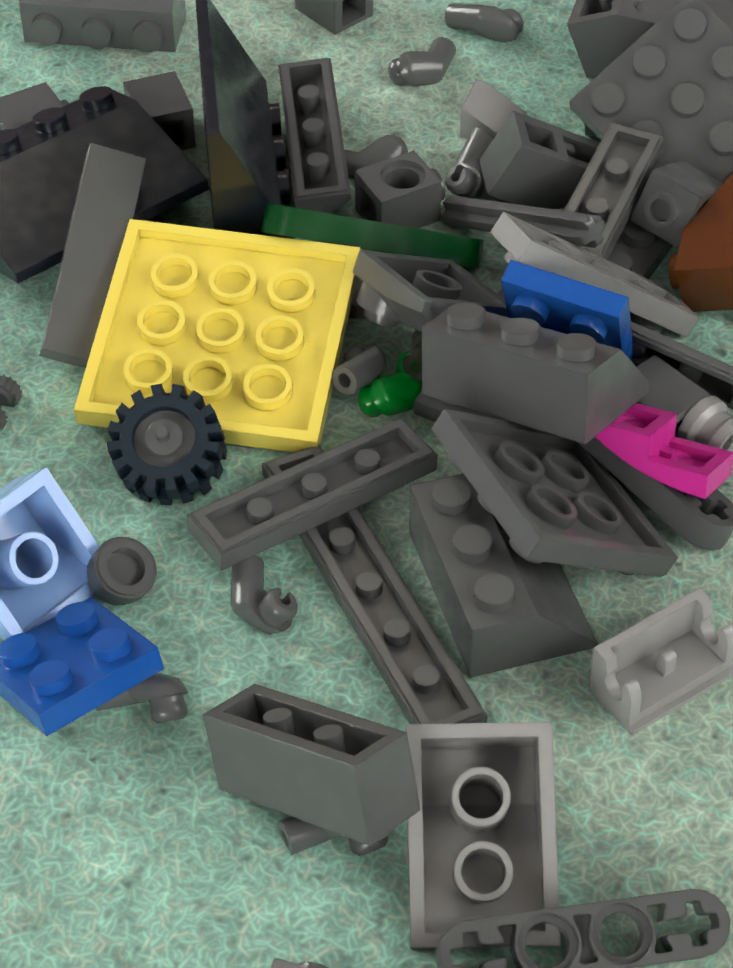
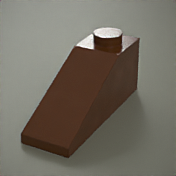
[669,173,733,312]

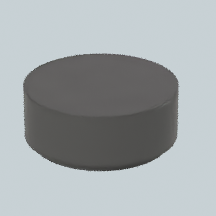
[87,537,157,605]

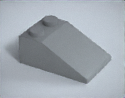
[405,722,561,949]

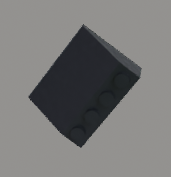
[195,0,295,239]
[0,86,210,283]

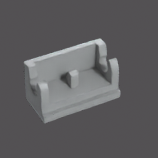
[589,588,733,735]

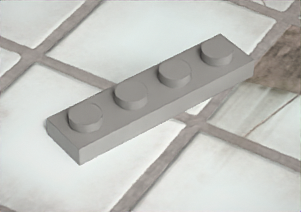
[490,211,700,337]

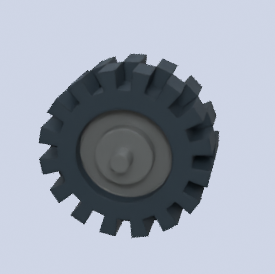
[107,384,227,505]

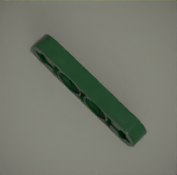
[261,203,484,268]

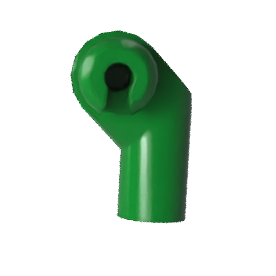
[358,351,422,418]

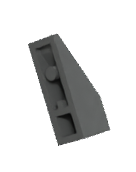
[479,111,639,209]

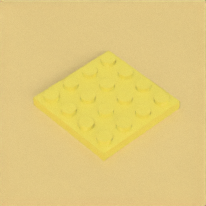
[74,219,360,453]

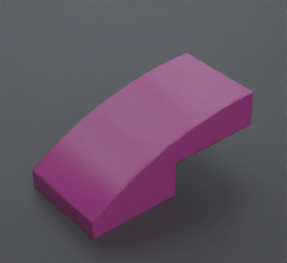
[595,403,733,499]

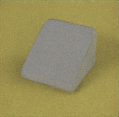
[460,79,527,139]

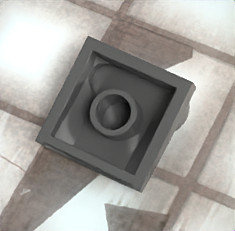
[353,250,508,332]

